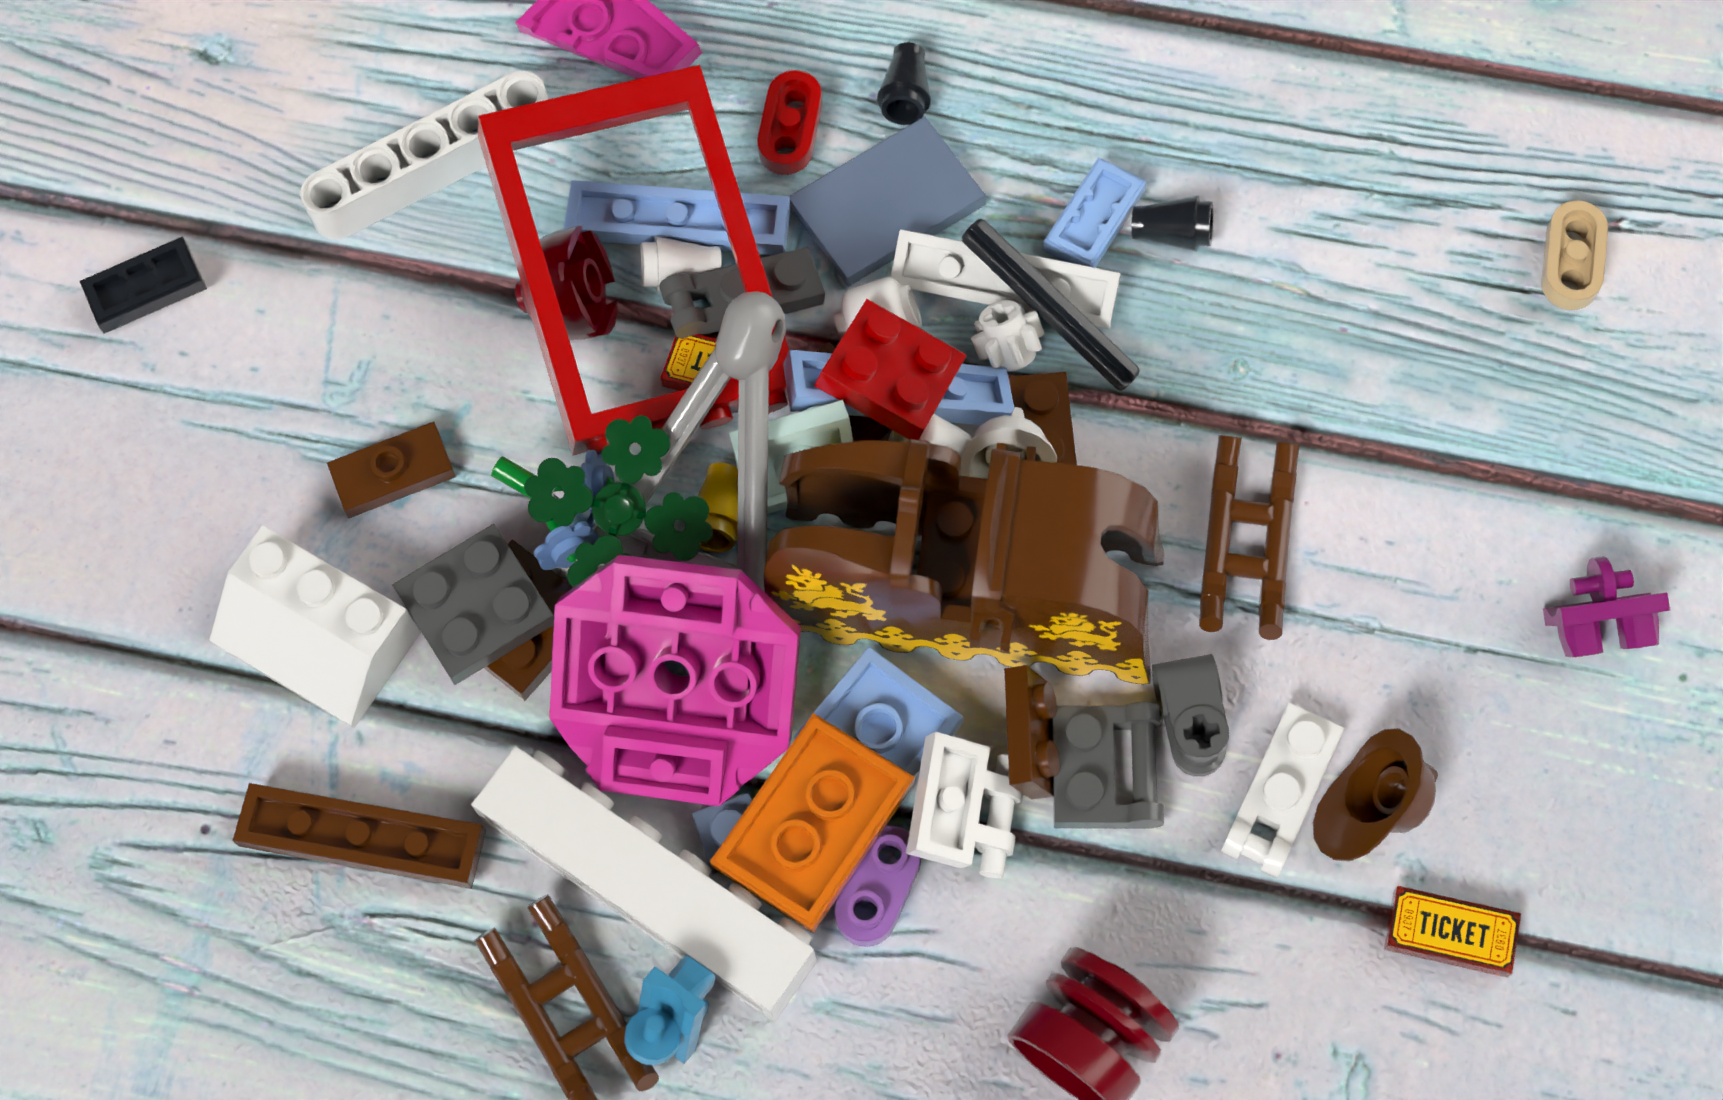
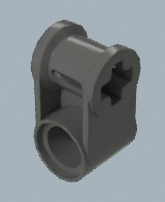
[1152,654,1229,777]

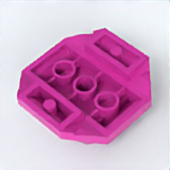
[549,555,801,806]

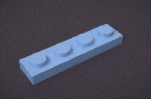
[564,180,791,255]
[783,350,1014,425]

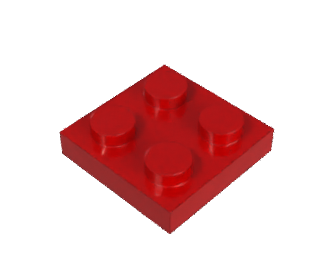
[814,299,967,440]

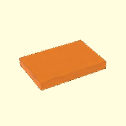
[710,713,915,933]

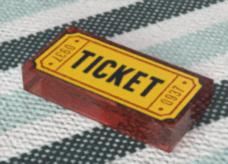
[1384,886,1521,978]

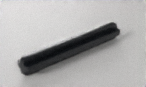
[961,219,1140,391]

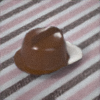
[1313,728,1438,861]

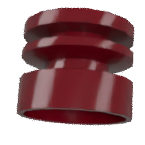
[1007,947,1179,1100]

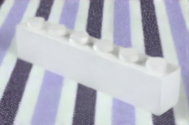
[471,746,817,1023]

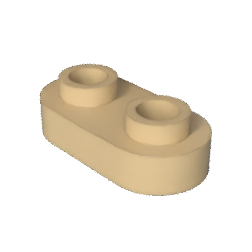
[1541,200,1608,310]

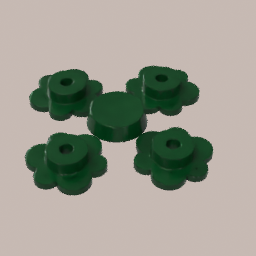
[524,415,713,587]

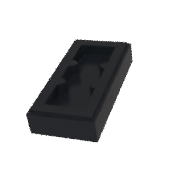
[79,236,207,334]

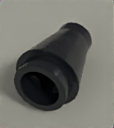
[877,42,931,125]
[1131,196,1214,252]

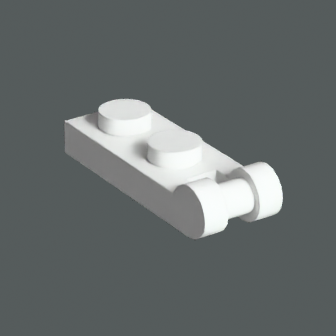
[1221,703,1344,878]

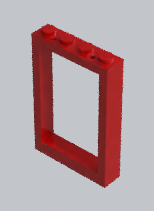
[478,65,789,456]

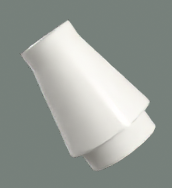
[641,236,722,292]

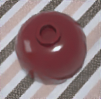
[515,226,618,340]

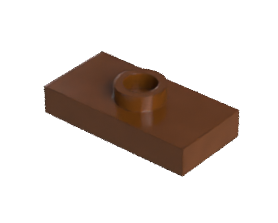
[327,422,456,518]

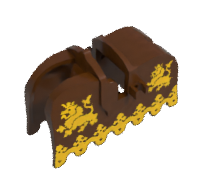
[764,439,1164,685]

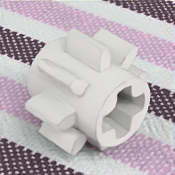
[971,300,1044,371]

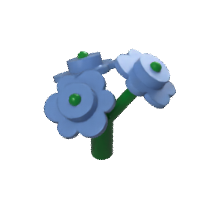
[491,450,615,570]

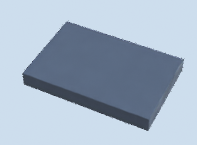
[789,117,986,287]

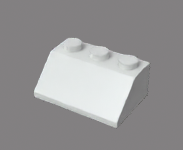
[209,525,421,728]

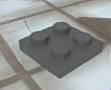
[392,524,554,685]

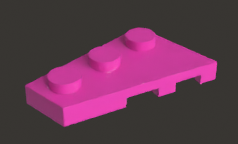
[515,0,702,79]

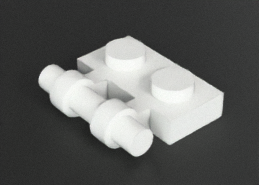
[906,732,1022,879]

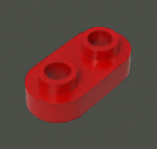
[757,70,822,175]

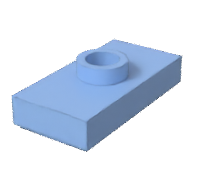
[1043,157,1147,268]

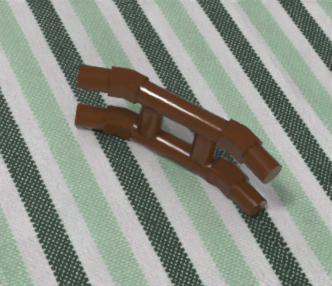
[1199,435,1300,640]
[474,894,659,1100]

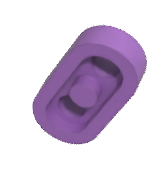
[835,826,921,947]

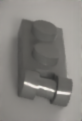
[659,247,825,339]

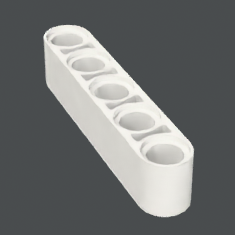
[300,71,548,240]

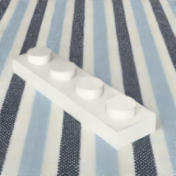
[891,229,1121,329]

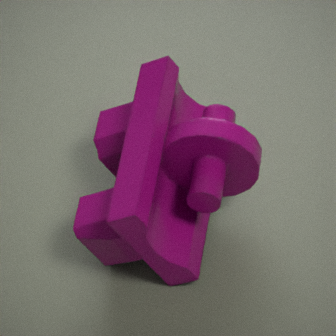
[1543,556,1670,657]

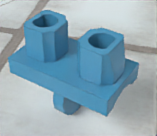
[624,955,716,1065]

